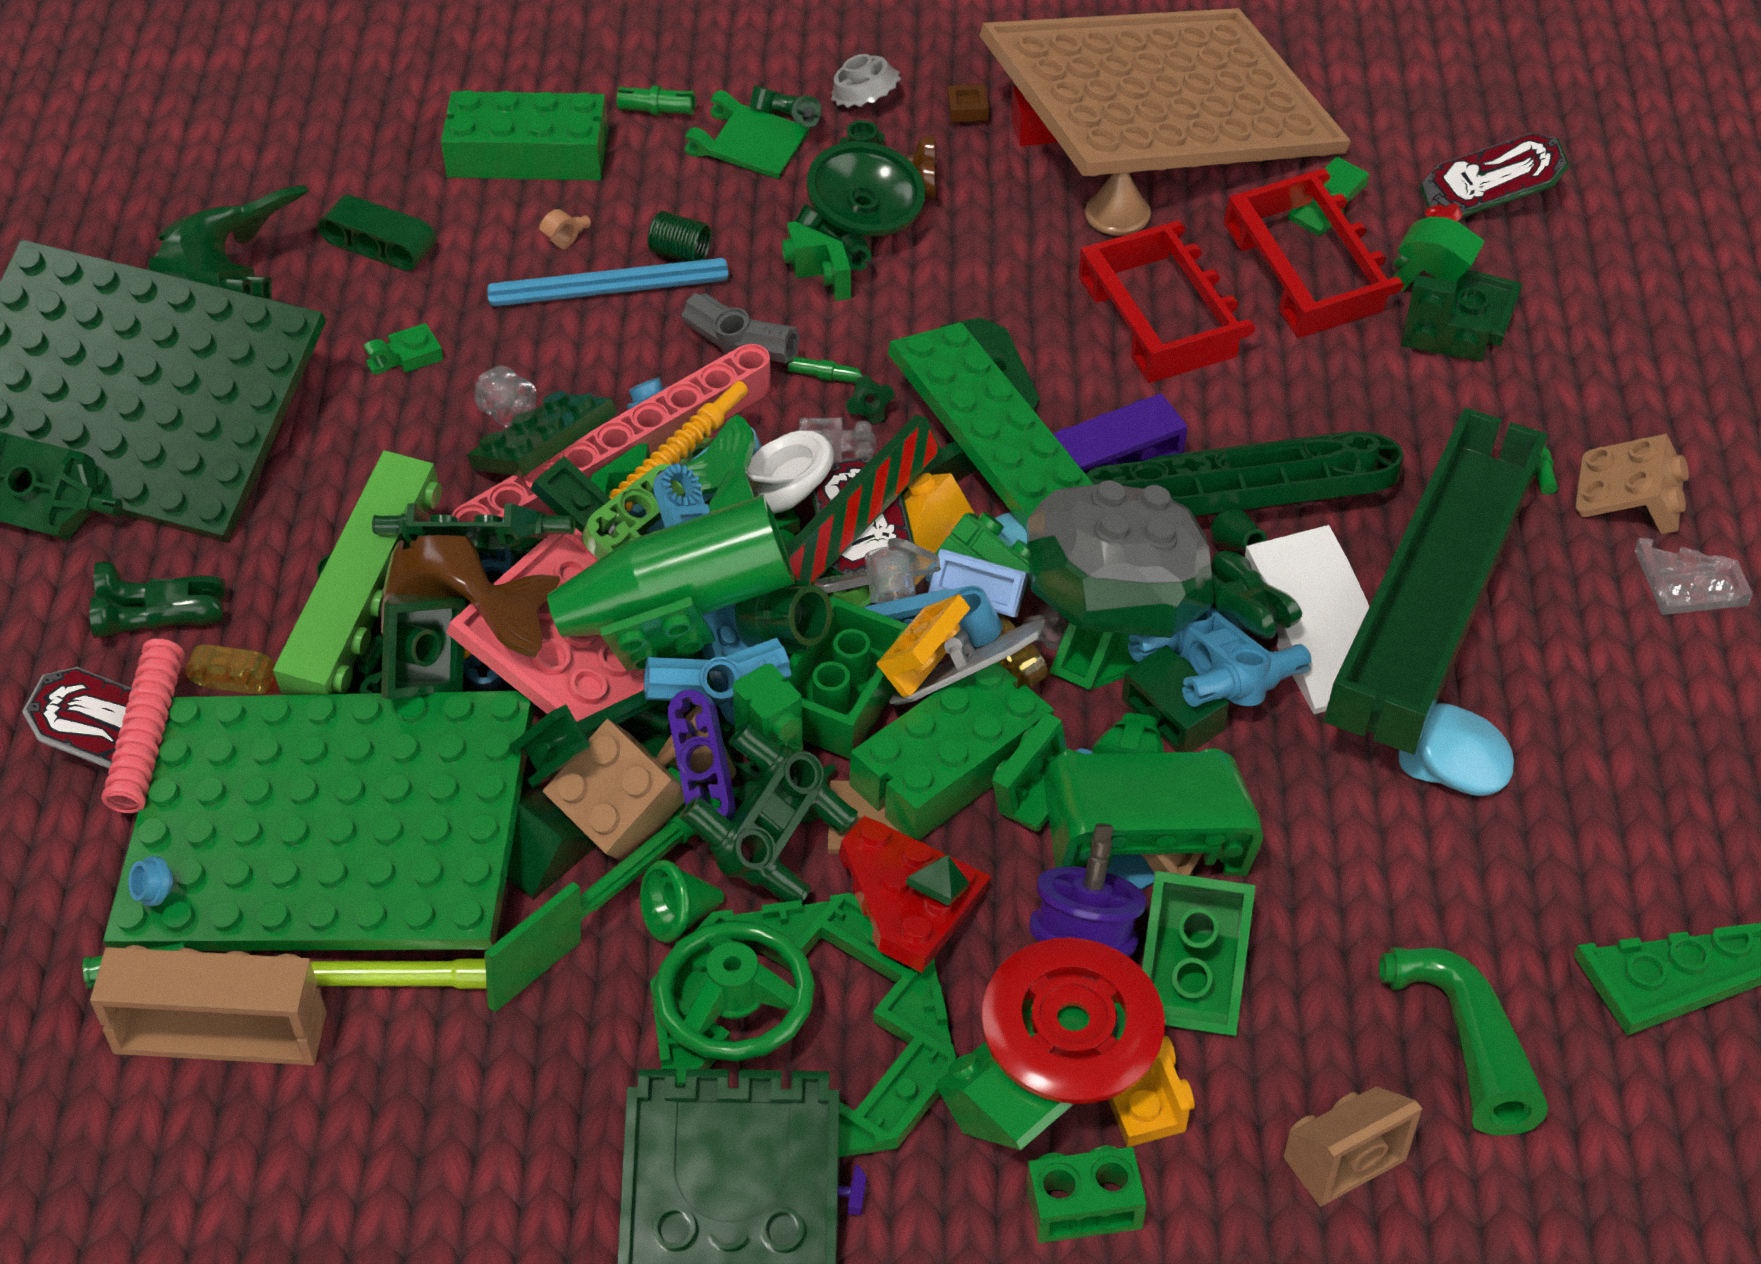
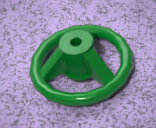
[653,920,816,1062]

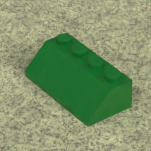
[935,1000,1167,1150]

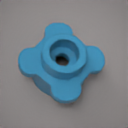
[626,377,669,410]

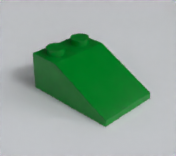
[1142,871,1256,1036]

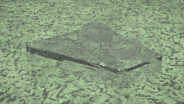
[1635,538,1753,615]

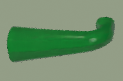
[1379,947,1548,1136]

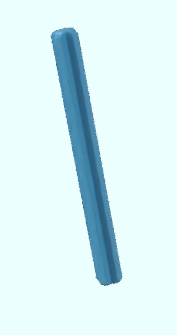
[487,258,728,307]

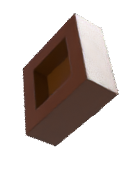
[947,84,989,122]

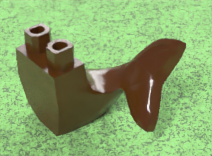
[381,535,560,658]

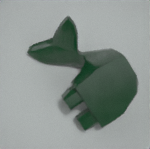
[148,185,308,300]

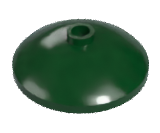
[806,141,925,236]

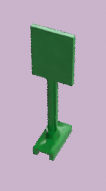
[484,767,736,1013]

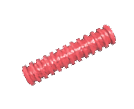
[101,639,185,813]

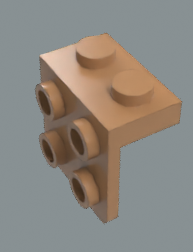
[1576,433,1689,534]

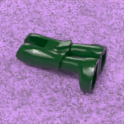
[1211,551,1302,639]
[90,561,226,638]

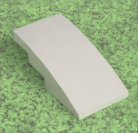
[1245,525,1369,714]

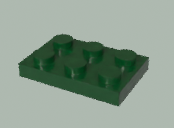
[466,391,617,477]

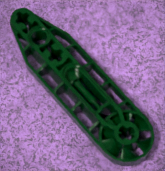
[1087,431,1404,516]

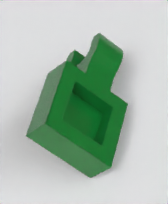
[364,323,443,375]

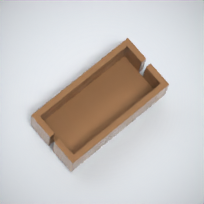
[90,945,327,1065]

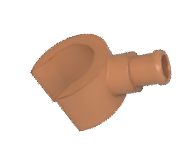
[539,209,591,250]

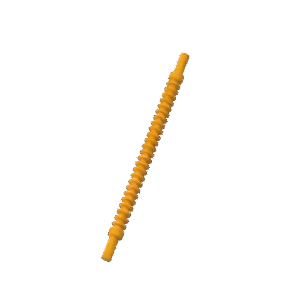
[464,381,749,660]

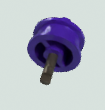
[1029,823,1146,956]

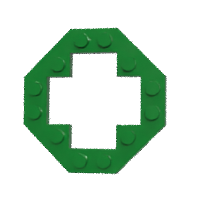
[650,893,956,1157]

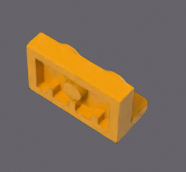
[876,594,970,698]
[1108,1035,1194,1147]

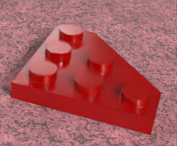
[838,815,991,972]

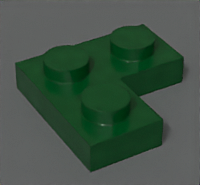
[1401,275,1492,362]

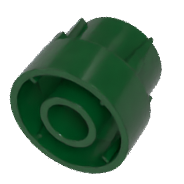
[735,575,834,654]

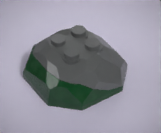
[1026,480,1214,638]

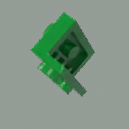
[992,712,1073,831]

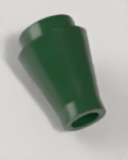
[1211,509,1267,553]

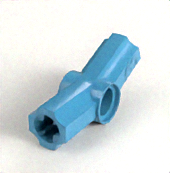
[644,638,792,706]

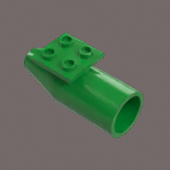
[547,494,795,671]

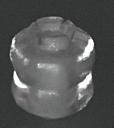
[474,366,536,427]

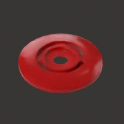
[981,937,1165,1104]

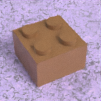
[543,719,685,862]

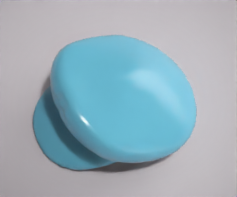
[1399,703,1514,796]

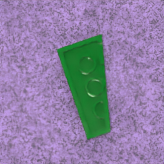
[1574,923,1761,1036]

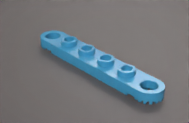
[653,464,749,726]

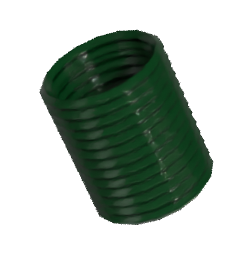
[647,210,711,262]

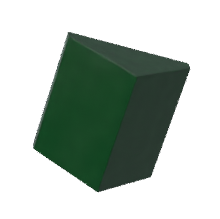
[381,593,466,699]
[506,784,597,901]

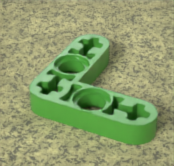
[582,464,685,560]

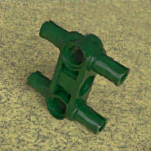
[679,721,858,903]

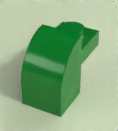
[1392,217,1485,292]

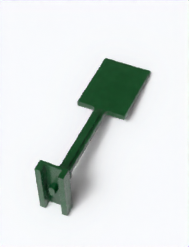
[509,649,721,788]

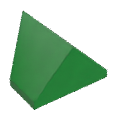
[1050,621,1138,690]

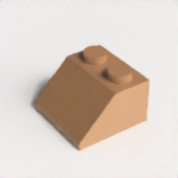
[1284,1086,1422,1207]

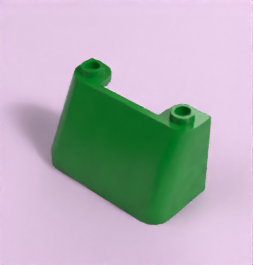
[1044,748,1263,876]

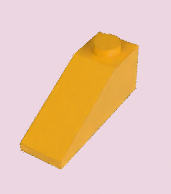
[878,473,974,598]

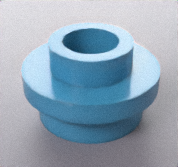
[128,856,173,906]

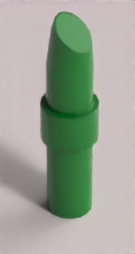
[788,356,863,383]
[1534,429,1558,495]

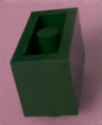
[1121,645,1229,752]

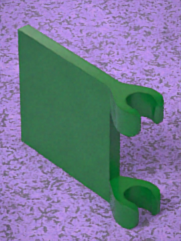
[685,90,810,180]

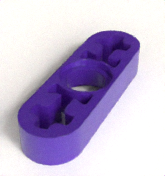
[668,690,736,821]

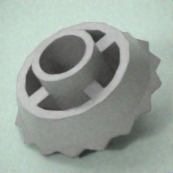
[831,54,901,108]

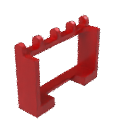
[1223,169,1404,339]
[1078,221,1256,384]

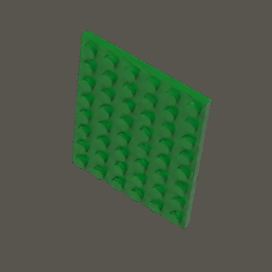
[103,691,536,951]

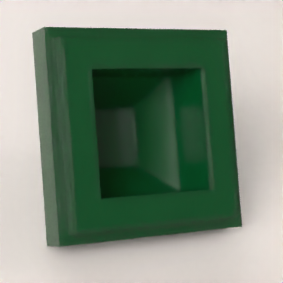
[905,855,970,905]

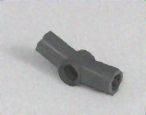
[681,293,800,363]

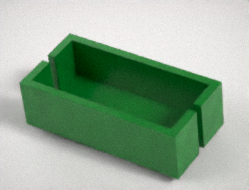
[441,90,608,180]
[849,662,1054,841]

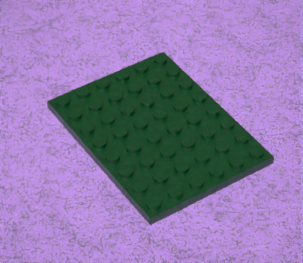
[0,239,327,543]

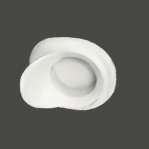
[747,431,834,514]

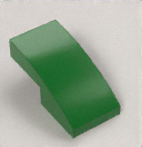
[1288,157,1369,237]

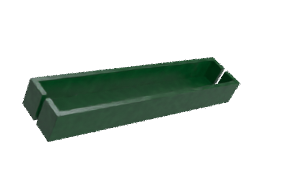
[1323,407,1548,755]

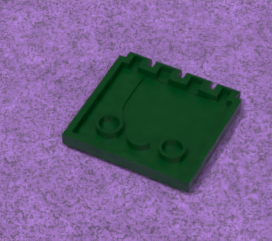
[618,1068,840,1264]

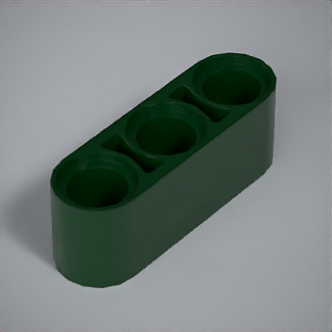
[317,194,437,271]

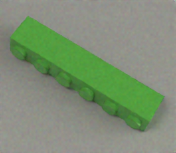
[273,450,442,695]

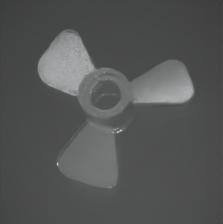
[814,538,941,604]

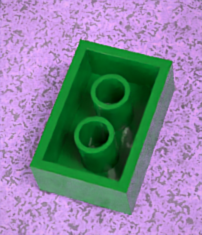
[784,596,909,759]

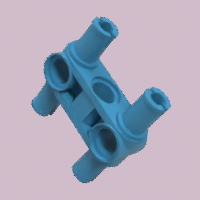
[1128,607,1311,707]

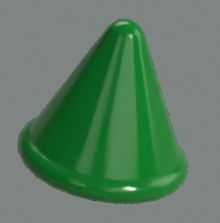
[640,860,725,943]

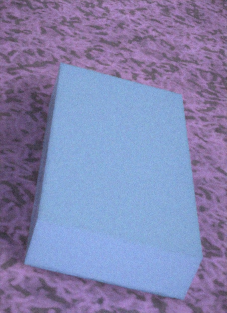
[928,549,1029,617]

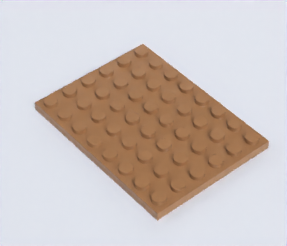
[980,8,1351,176]

